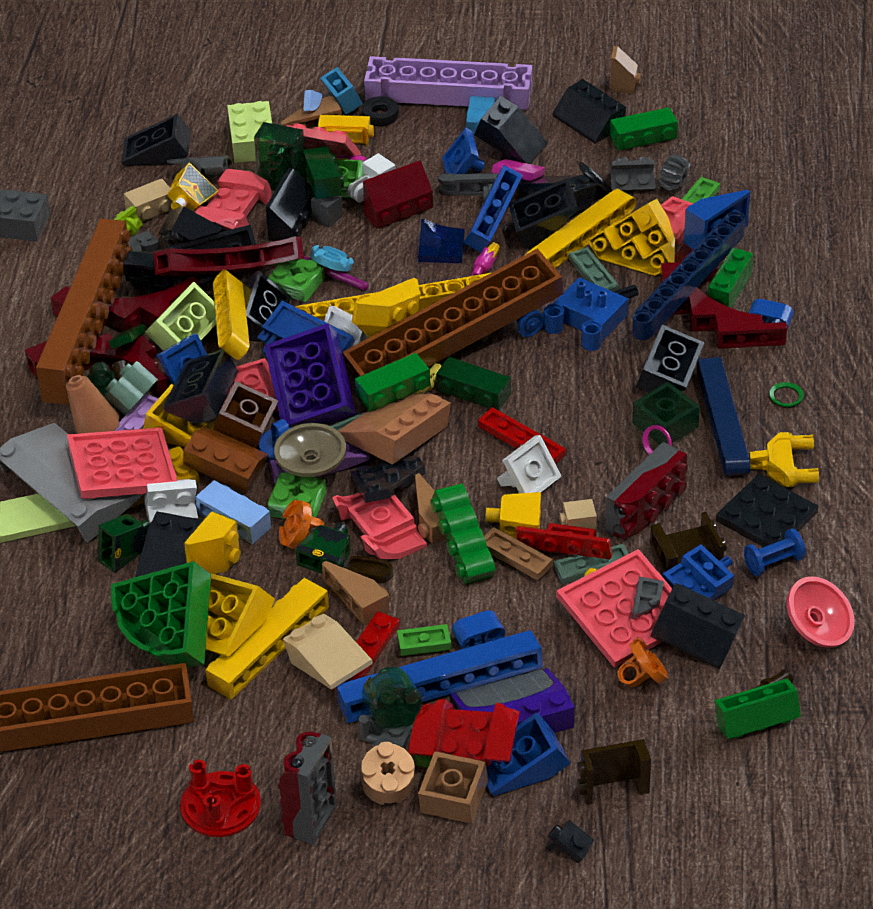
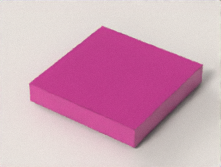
[492,159,545,181]

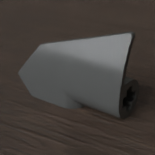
[167,155,233,176]

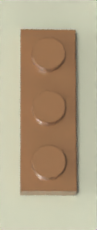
[484,527,553,580]

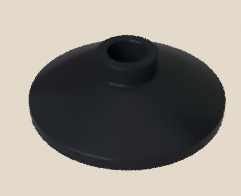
[578,162,611,193]

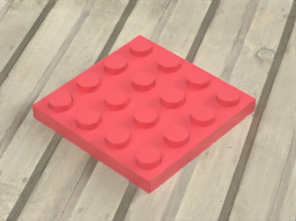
[67,427,178,499]
[556,549,672,668]

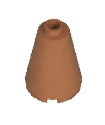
[66,375,120,434]

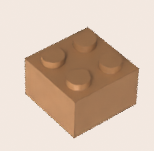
[418,751,488,824]

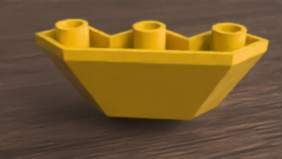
[587,199,675,276]

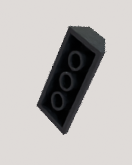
[164,224,256,285]
[163,349,238,424]

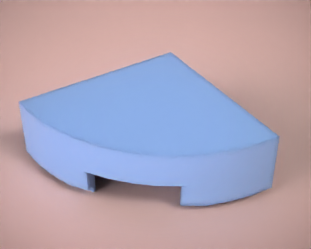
[303,90,322,111]

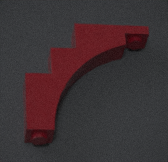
[660,262,787,349]

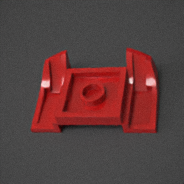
[408,699,520,766]

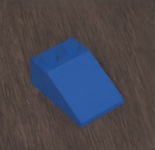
[684,190,751,249]
[486,712,571,796]

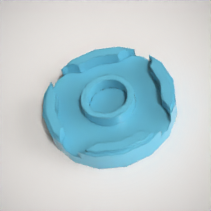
[310,245,354,271]

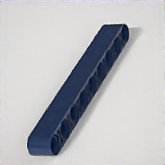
[632,212,745,340]

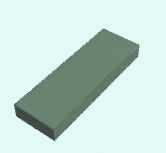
[568,247,619,291]
[554,544,629,584]

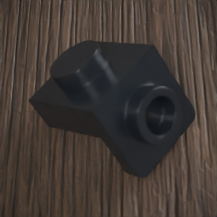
[545,820,594,863]

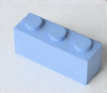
[195,480,271,545]

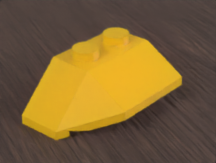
[352,278,420,338]

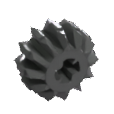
[659,154,690,192]

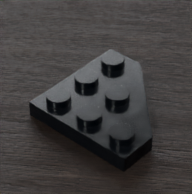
[350,456,426,503]

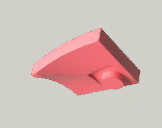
[661,196,693,245]

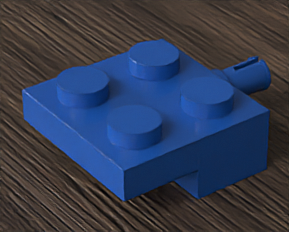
[662,545,734,600]

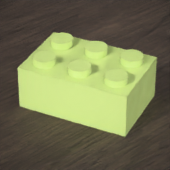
[227,101,276,163]
[145,282,216,351]

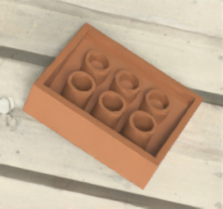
[338,394,451,465]

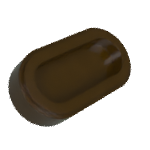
[344,556,393,583]

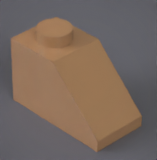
[610,46,641,94]

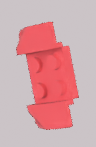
[195,169,272,231]
[332,492,427,559]

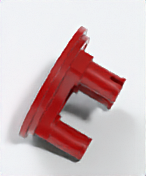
[180,759,261,837]

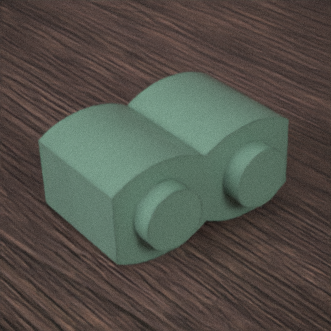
[105,361,158,415]

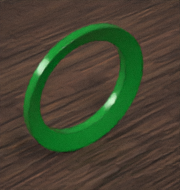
[769,382,804,407]

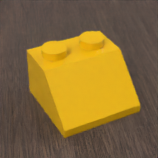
[184,511,241,574]

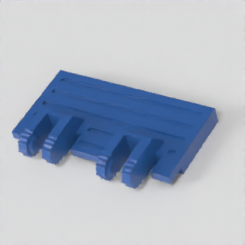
[257,301,355,357]

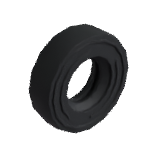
[362,96,399,126]

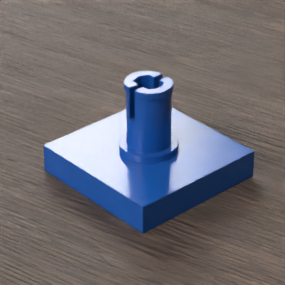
[442,128,485,175]
[157,334,207,385]

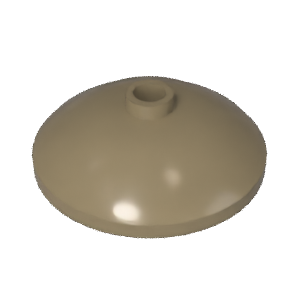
[274,423,346,477]

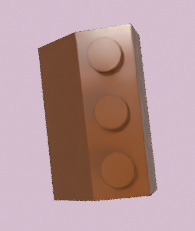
[183,426,269,493]

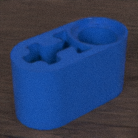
[748,299,794,330]
[451,610,506,649]

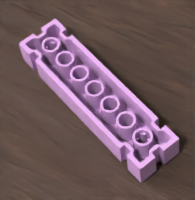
[364,56,532,110]

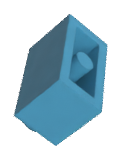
[321,67,363,115]

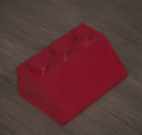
[363,160,433,229]

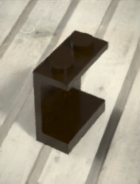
[650,512,727,572]
[577,739,651,805]

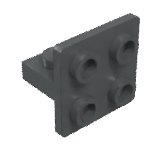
[609,157,655,192]

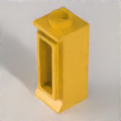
[318,115,374,146]

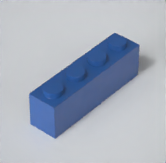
[464,165,523,253]

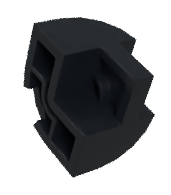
[123,250,174,294]

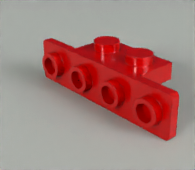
[515,523,613,560]

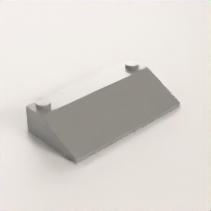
[0,423,142,543]

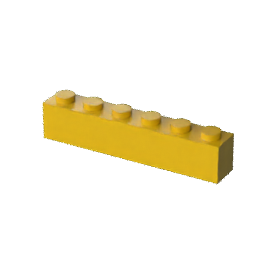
[206,578,329,700]

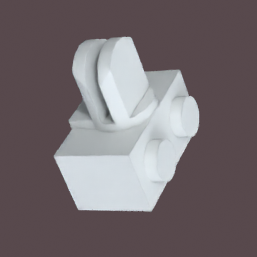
[348,153,396,203]

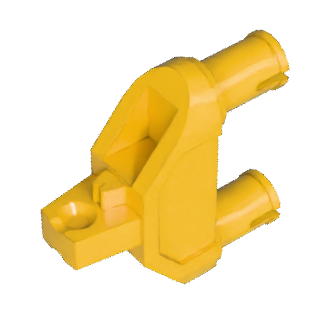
[749,432,819,487]

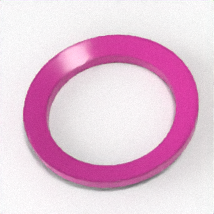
[643,425,672,455]

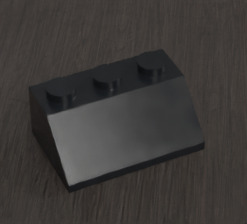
[553,79,626,144]
[266,168,315,241]
[158,206,222,245]
[242,271,291,343]
[635,325,704,396]
[650,582,745,669]

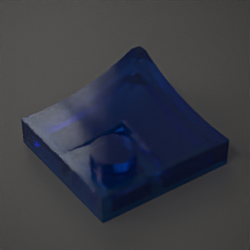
[418,219,465,263]

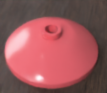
[786,577,854,648]

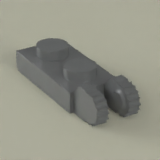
[438,173,498,196]

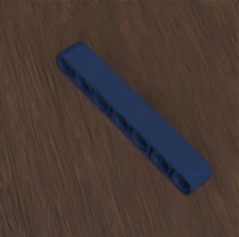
[696,357,750,477]

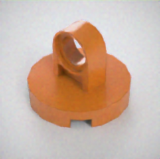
[279,500,324,549]
[618,637,669,687]

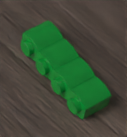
[430,483,496,584]

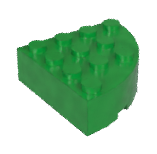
[111,561,211,667]

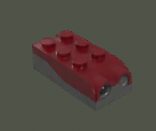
[605,442,688,539]
[278,731,337,845]

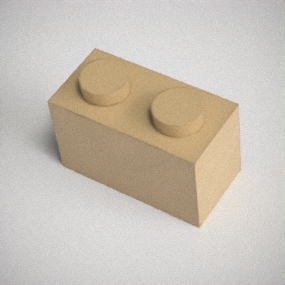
[124,178,173,222]

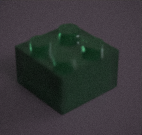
[632,382,700,445]

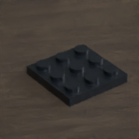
[716,474,819,547]

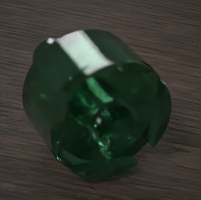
[362,667,422,728]

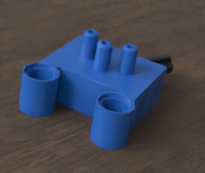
[544,277,639,351]

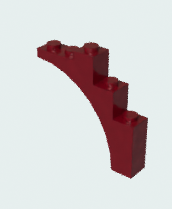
[153,236,304,278]
[50,275,200,333]
[25,333,170,397]

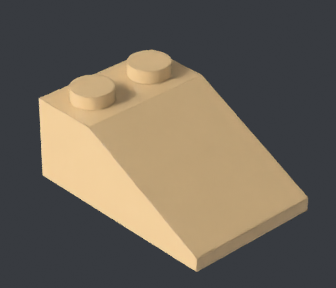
[283,614,373,690]

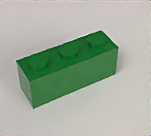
[610,107,678,151]
[708,247,753,308]
[355,353,431,412]
[714,678,801,739]

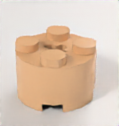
[361,742,415,805]

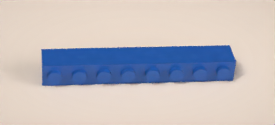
[336,630,543,723]

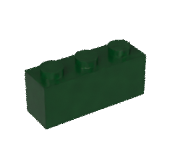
[303,146,344,199]
[436,357,511,411]

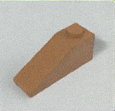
[281,95,342,140]
[415,473,447,545]
[322,561,390,625]

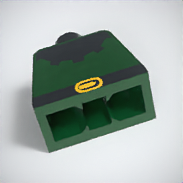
[98,514,150,573]
[296,523,351,574]

